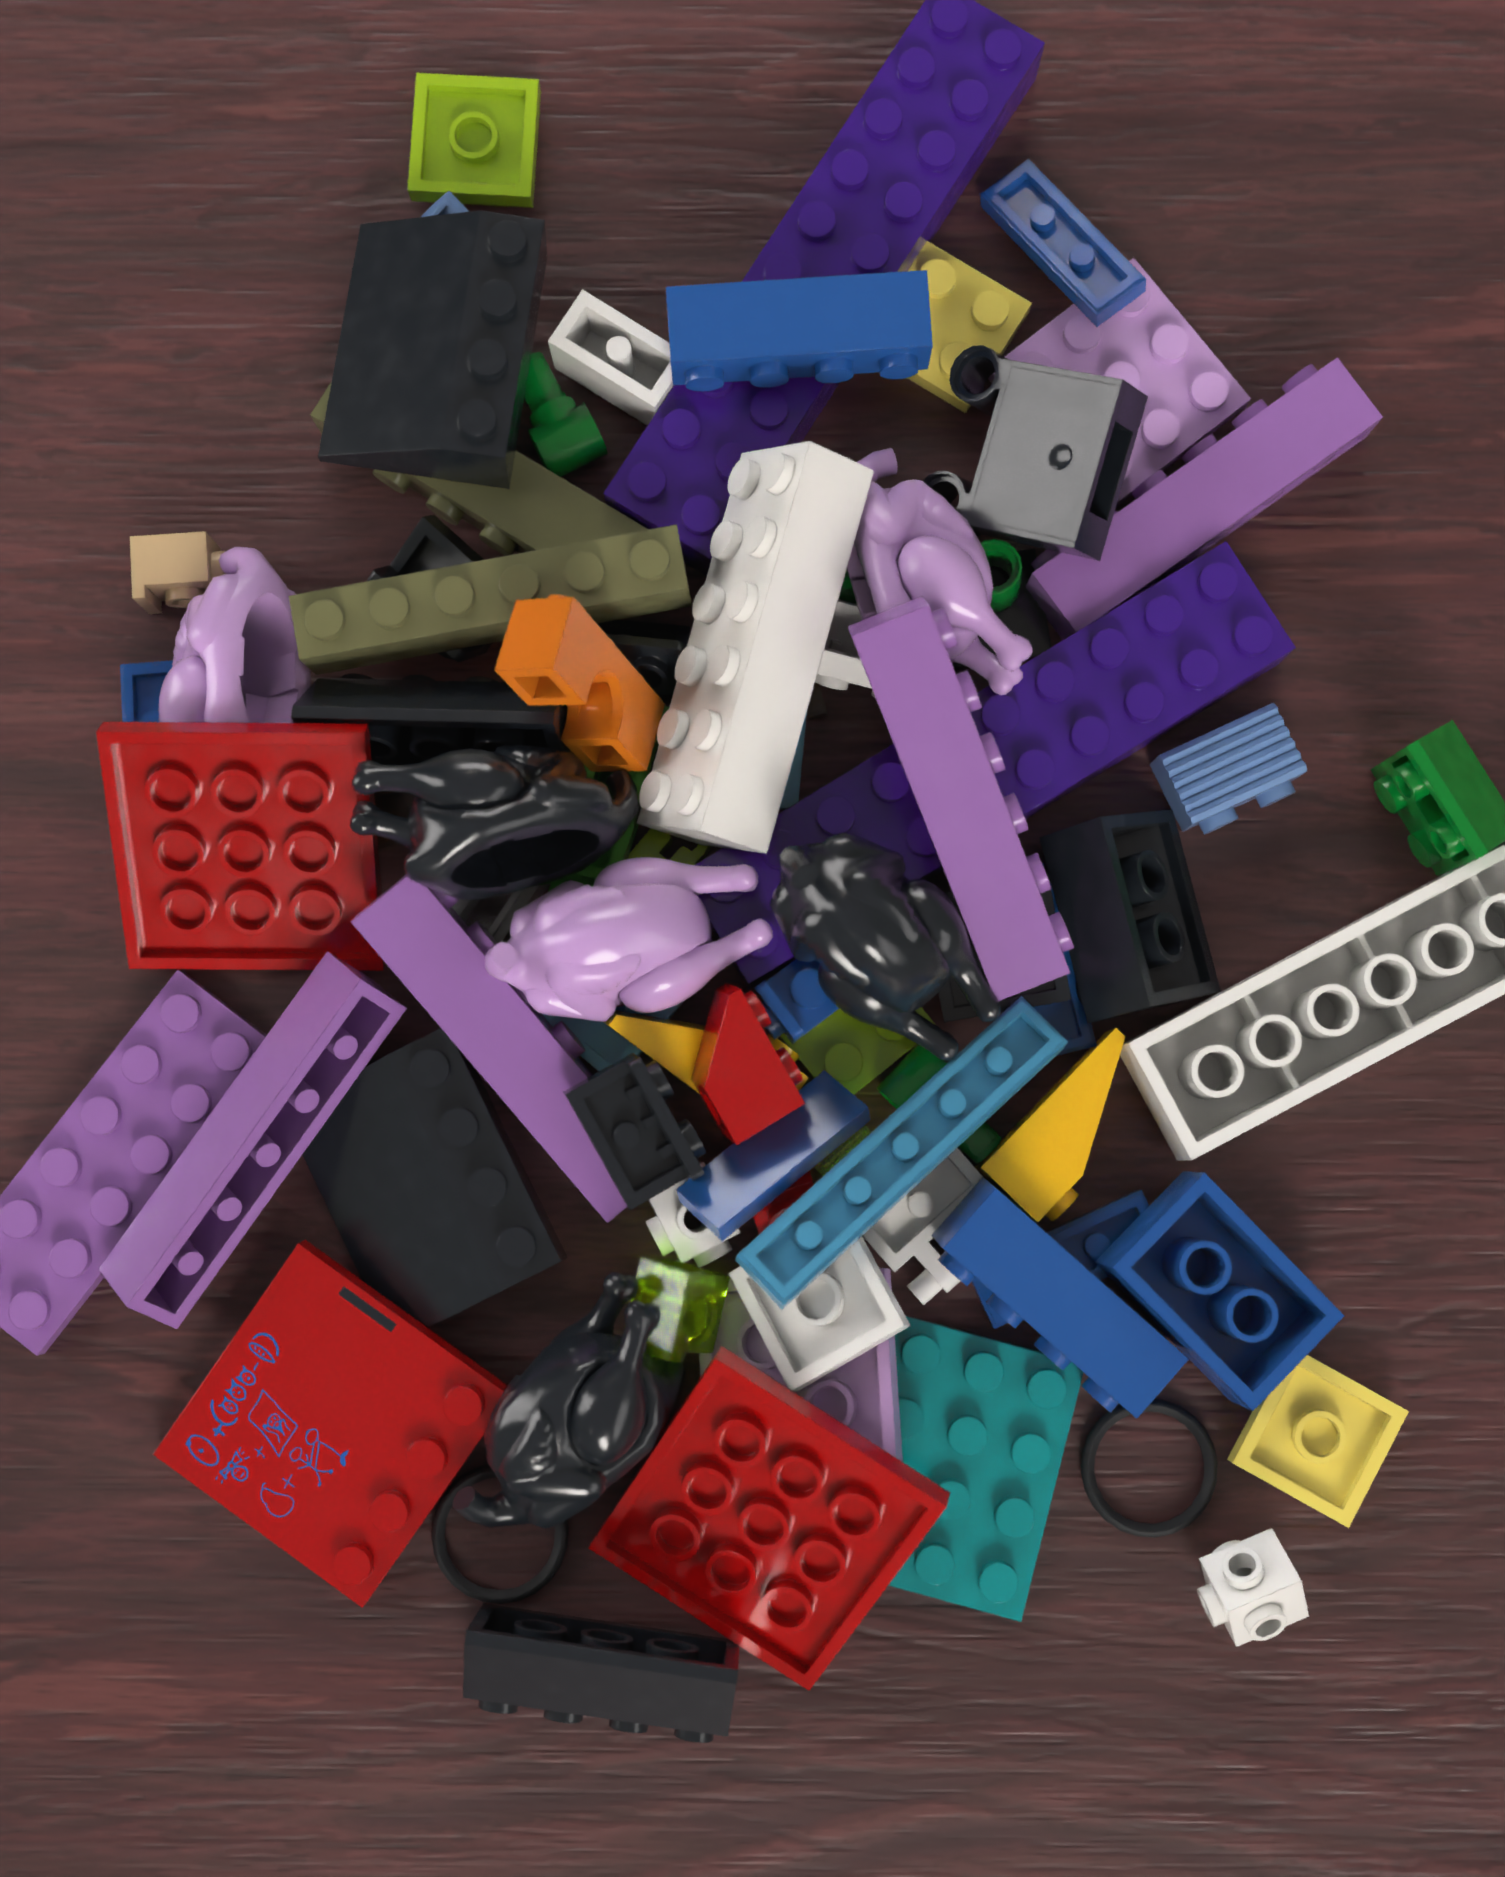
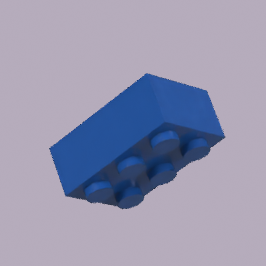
[1095,1171,1344,1411]

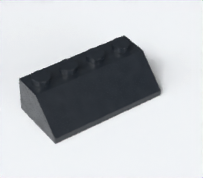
[291,673,575,765]
[463,1603,739,1743]

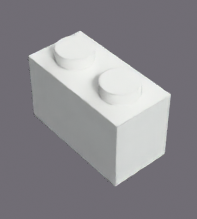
[548,289,674,426]

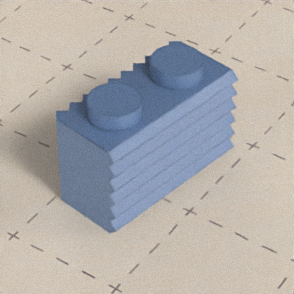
[1150,702,1307,835]

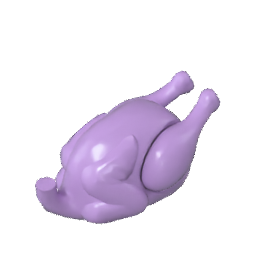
[847,448,1033,695]
[158,547,311,723]
[485,857,773,1022]

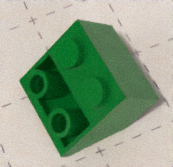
[1370,720,1505,876]

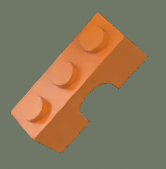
[495,594,665,772]

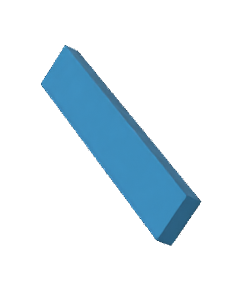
[736,996,1068,1310]

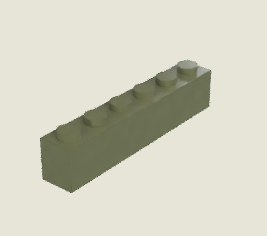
[310,382,649,621]
[289,524,692,675]

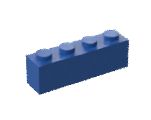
[666,270,933,391]
[931,1177,1189,1419]

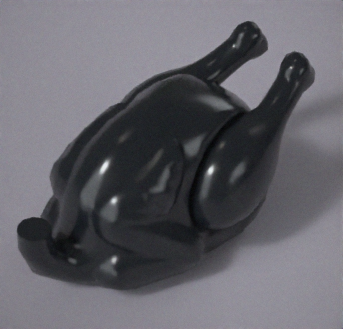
[350,745,639,900]
[770,832,1000,1061]
[453,1272,686,1529]

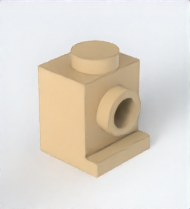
[130,531,226,614]

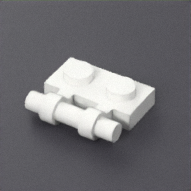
[862,1148,983,1305]

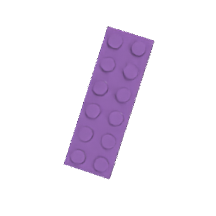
[0,970,267,1356]

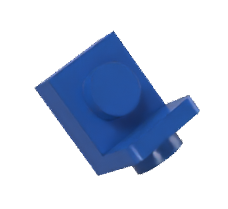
[754,959,839,1044]

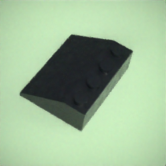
[318,210,547,489]
[302,1028,568,1328]

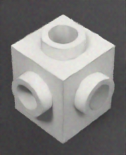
[645,1162,740,1267]
[1197,1528,1309,1647]

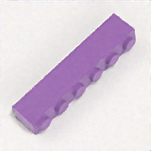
[1026,357,1383,640]
[847,596,1074,1001]
[351,875,627,1223]
[99,951,407,1329]

